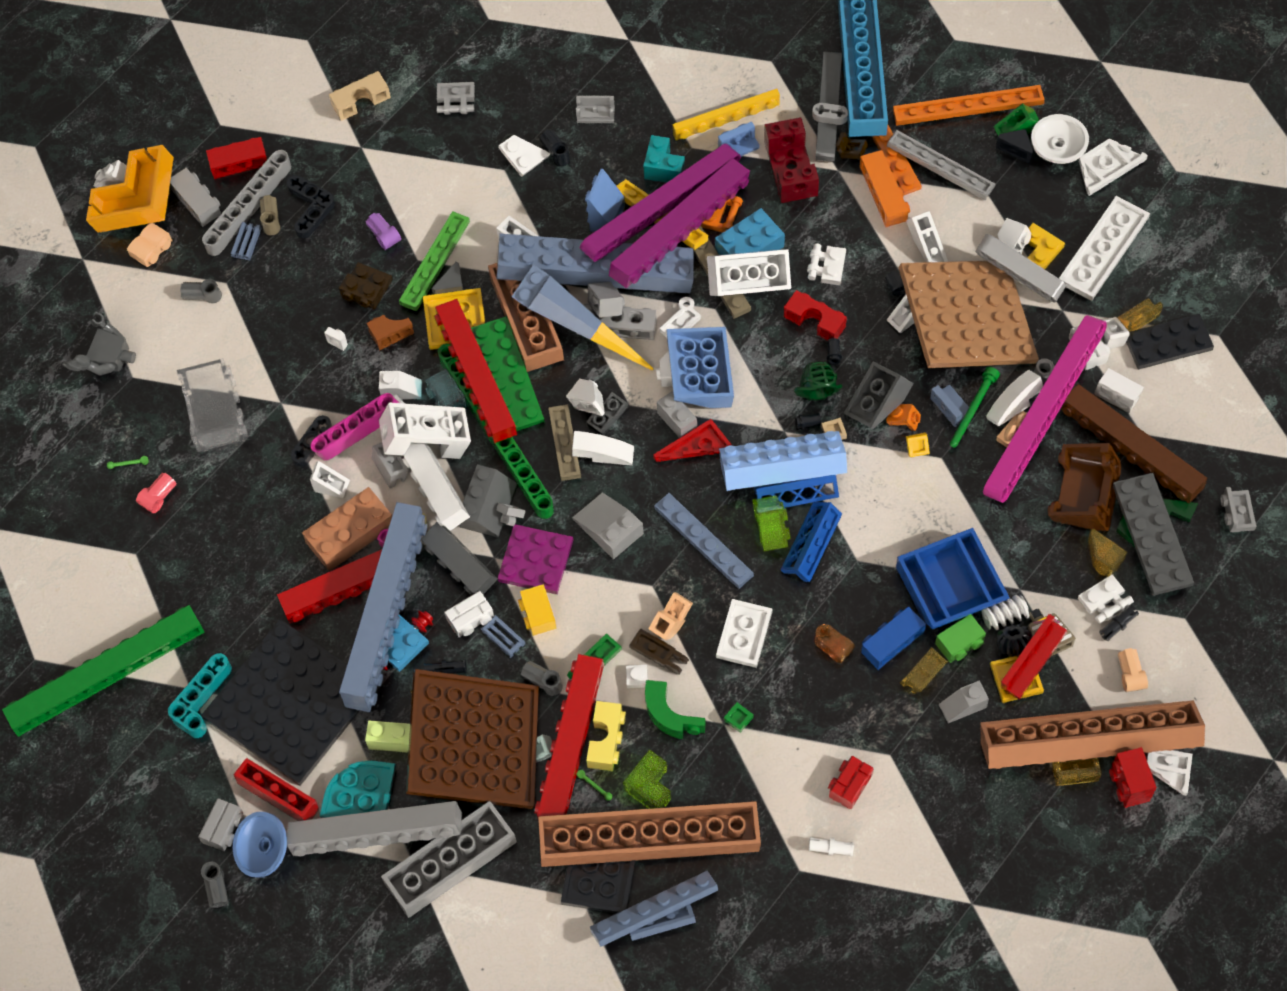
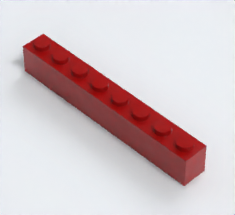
[434,299,517,443]
[535,654,604,820]

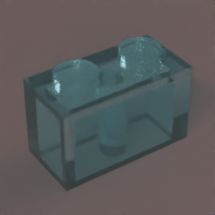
[425,369,467,408]

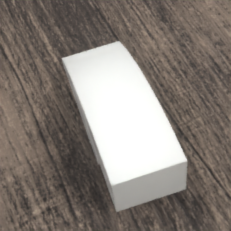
[986,370,1043,426]
[572,431,634,465]

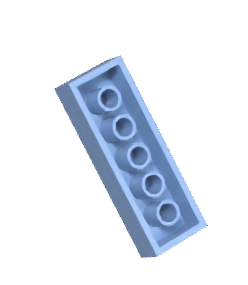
[719,431,847,491]

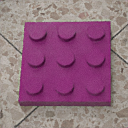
[498,525,573,595]

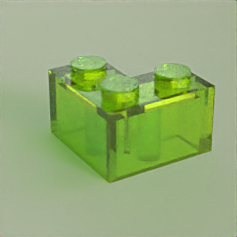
[752,496,790,551]
[623,750,671,809]

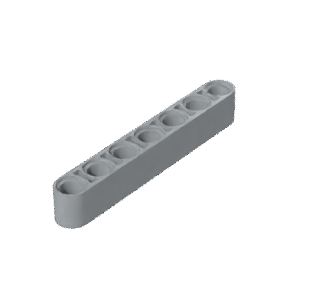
[202,150,291,256]

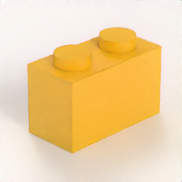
[518,584,557,636]

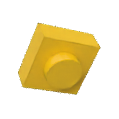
[906,433,930,457]

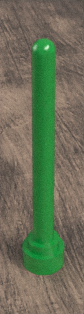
[950,367,1000,448]

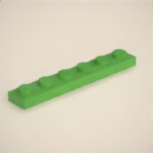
[399,211,470,311]

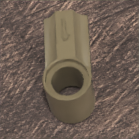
[260,195,280,235]

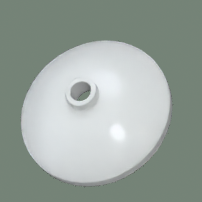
[1031,114,1089,164]

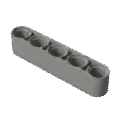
[975,234,1066,303]

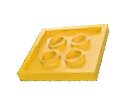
[423,288,485,350]

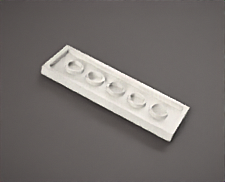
[1059,196,1150,301]

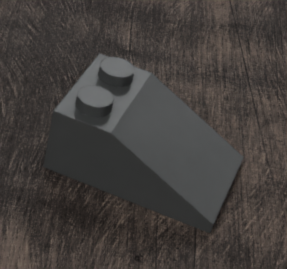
[844,361,914,429]

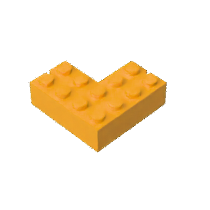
[86,145,174,233]

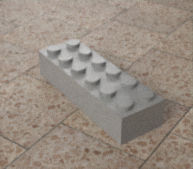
[381,801,517,918]

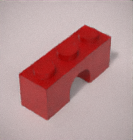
[784,290,847,341]

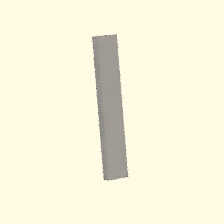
[887,130,995,200]

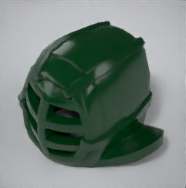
[794,361,843,401]

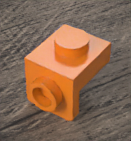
[886,404,921,431]

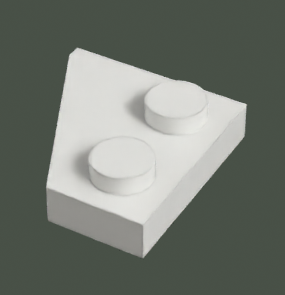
[498,135,550,177]
[1147,750,1193,796]

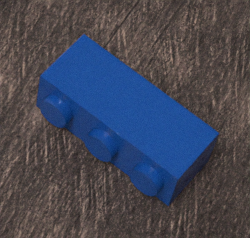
[861,607,926,670]

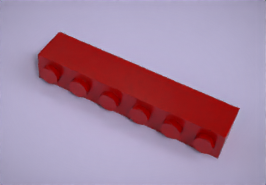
[277,549,382,623]

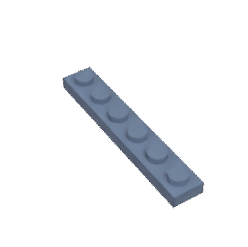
[654,493,754,589]
[590,871,718,947]

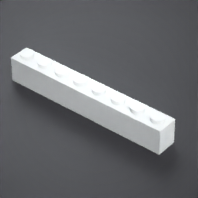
[394,395,470,531]

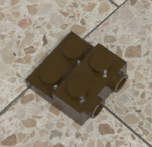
[339,262,393,310]

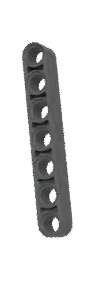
[816,52,842,162]

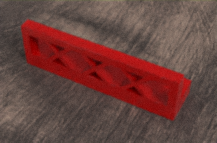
[1001,614,1067,700]

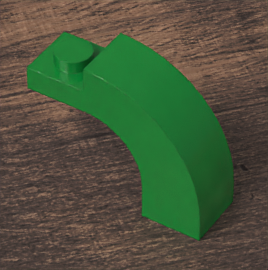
[645,680,706,739]

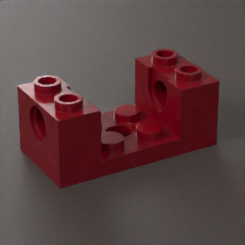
[764,117,819,203]

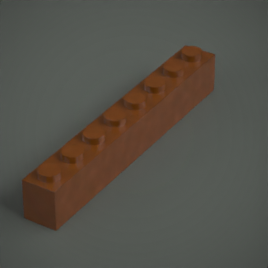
[1061,384,1207,504]

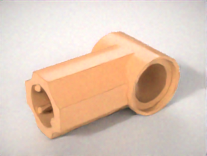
[1118,648,1148,692]

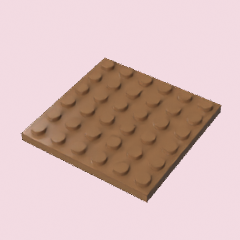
[898,261,1039,368]

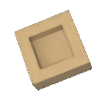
[821,418,847,440]

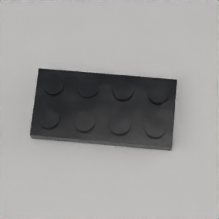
[1126,314,1214,370]

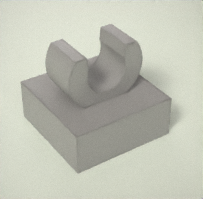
[496,503,525,526]

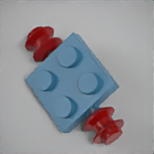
[382,611,433,672]

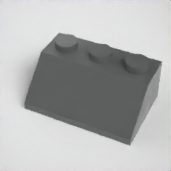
[459,464,517,538]

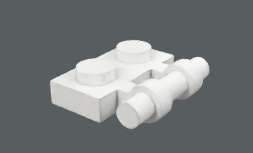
[807,244,846,285]
[1078,575,1134,624]

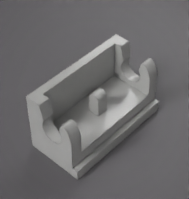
[576,96,615,123]
[371,442,409,488]

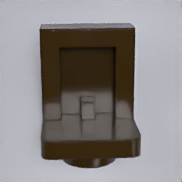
[836,132,868,159]

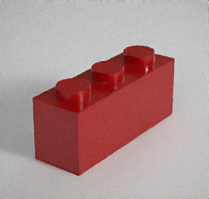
[206,137,267,179]

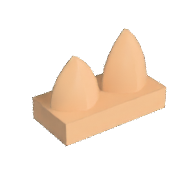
[996,411,1028,447]

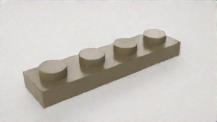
[548,404,581,481]

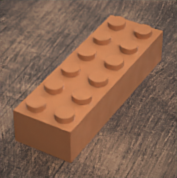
[488,263,564,372]

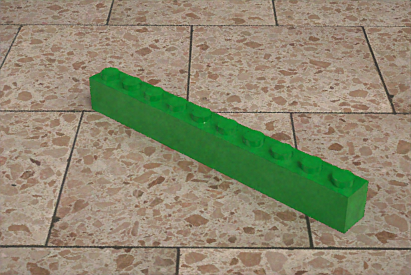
[2,605,204,737]

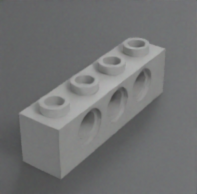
[576,304,657,340]

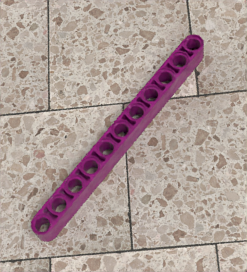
[580,143,741,262]

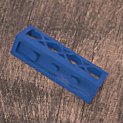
[754,475,839,512]
[781,502,842,582]

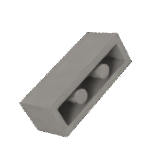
[170,168,221,227]

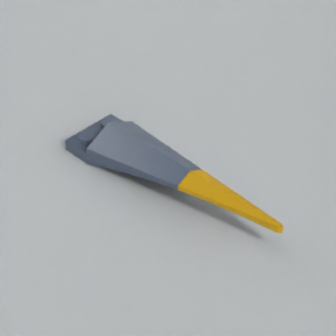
[511,264,653,370]

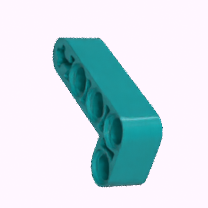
[168,653,232,738]

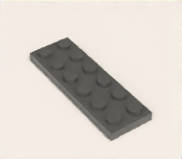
[1113,473,1194,596]

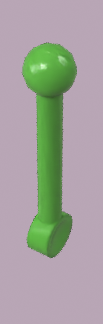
[106,456,149,469]
[577,770,612,801]

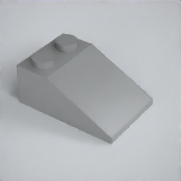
[572,492,644,559]

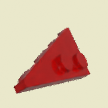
[653,419,732,462]

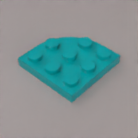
[320,761,396,818]

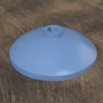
[233,812,287,878]

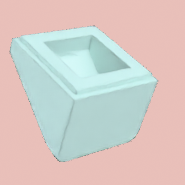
[536,734,553,763]

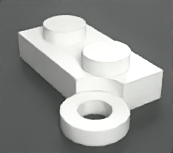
[660,297,701,338]

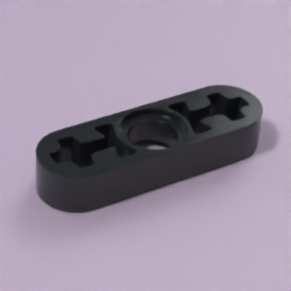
[291,415,332,467]

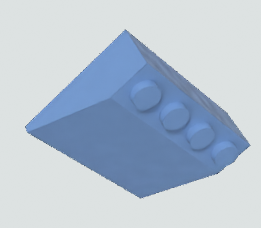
[666,327,734,408]

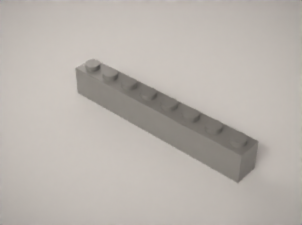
[287,801,462,856]

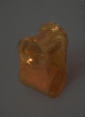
[814,624,855,663]

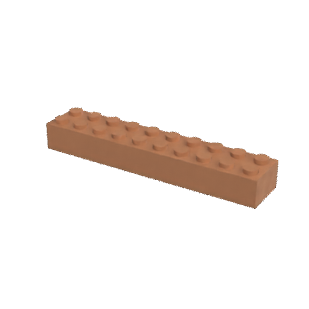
[980,700,1205,769]
[538,802,761,867]

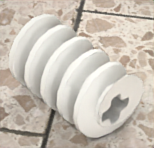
[981,595,1029,630]

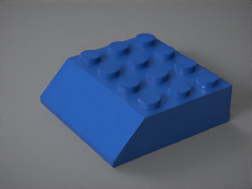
[896,528,1010,629]

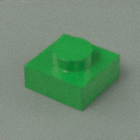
[724,702,754,733]

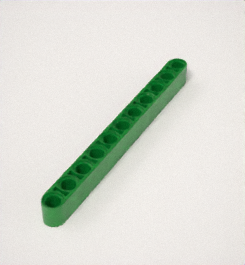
[438,343,554,519]

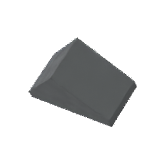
[432,262,463,295]

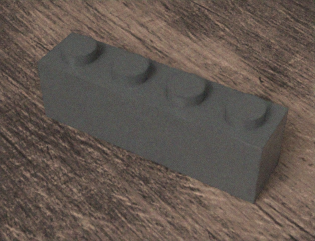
[421,522,498,595]

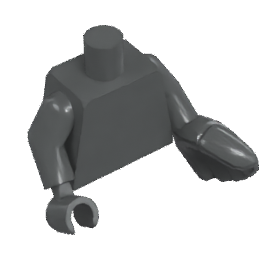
[62,313,136,375]

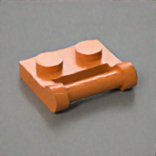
[701,196,743,233]

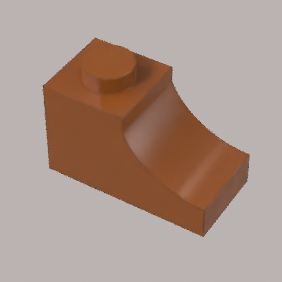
[367,315,414,350]

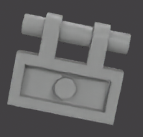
[437,82,475,115]

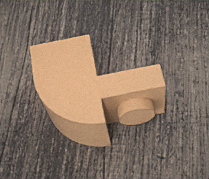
[648,592,693,640]

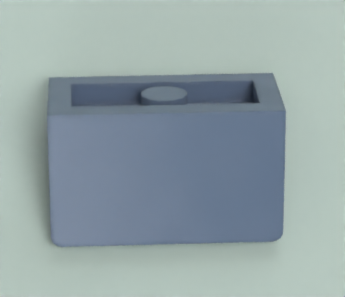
[930,385,969,427]

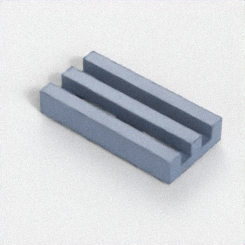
[231,222,261,260]
[481,615,525,658]

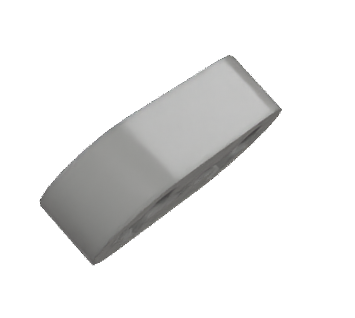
[812,103,848,125]

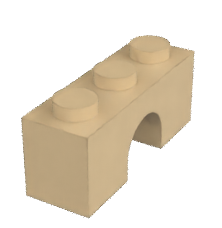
[329,71,391,121]

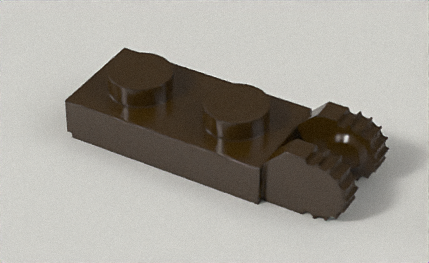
[629,629,689,675]

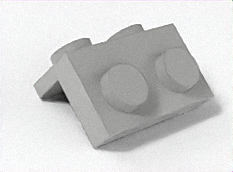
[1221,487,1256,532]

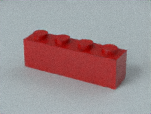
[233,758,319,821]

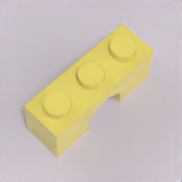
[587,701,626,771]

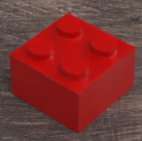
[1109,747,1157,808]

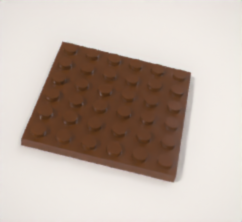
[406,669,539,809]

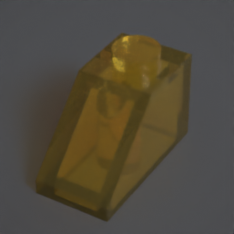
[1088,529,1127,577]

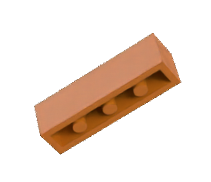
[860,150,910,227]

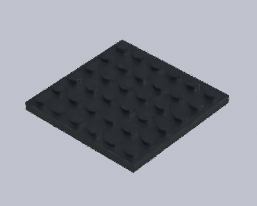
[201,619,378,786]

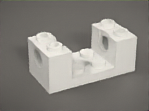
[379,403,471,459]

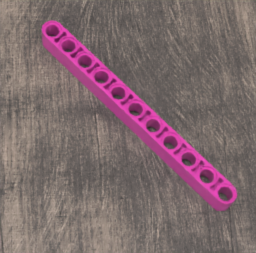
[983,315,1107,503]

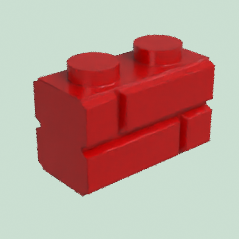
[828,756,874,809]

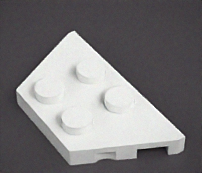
[1079,139,1147,196]

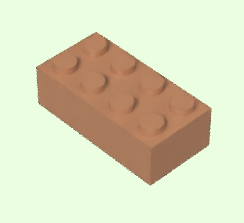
[302,487,392,572]

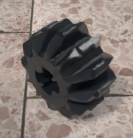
[996,624,1032,657]

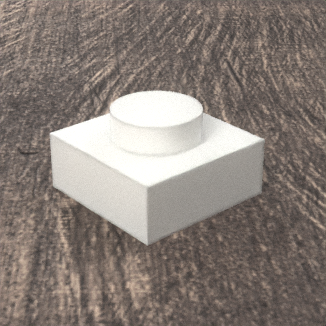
[324,327,348,351]
[626,665,648,688]

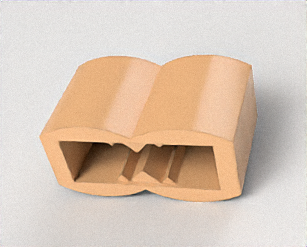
[127,223,172,267]

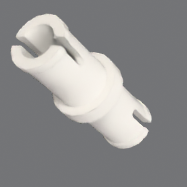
[809,837,854,856]

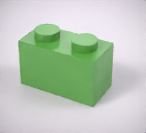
[935,614,986,663]

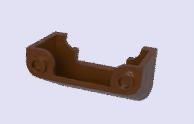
[1048,443,1121,531]

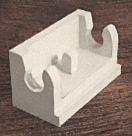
[1094,368,1144,413]

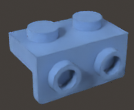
[718,121,759,156]

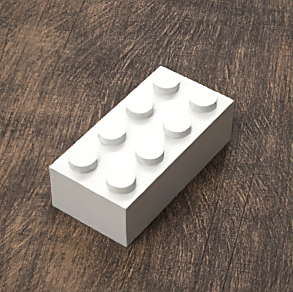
[707,250,791,296]

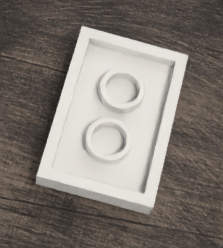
[716,599,772,668]

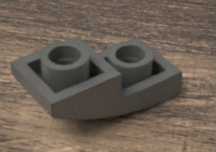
[587,392,629,434]

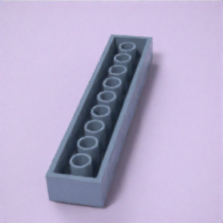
[497,233,693,293]
[339,502,427,712]

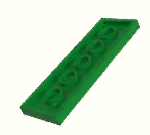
[471,316,545,431]

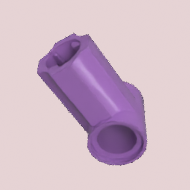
[366,213,401,250]

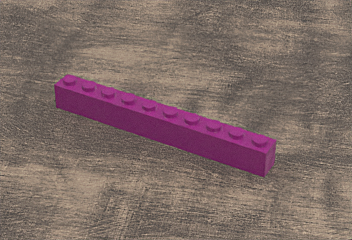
[609,158,750,289]

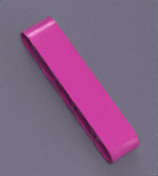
[311,393,400,460]

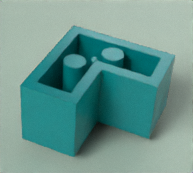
[643,135,685,183]

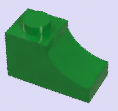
[993,103,1040,136]

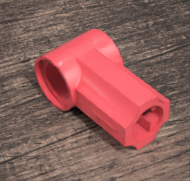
[136,473,176,513]

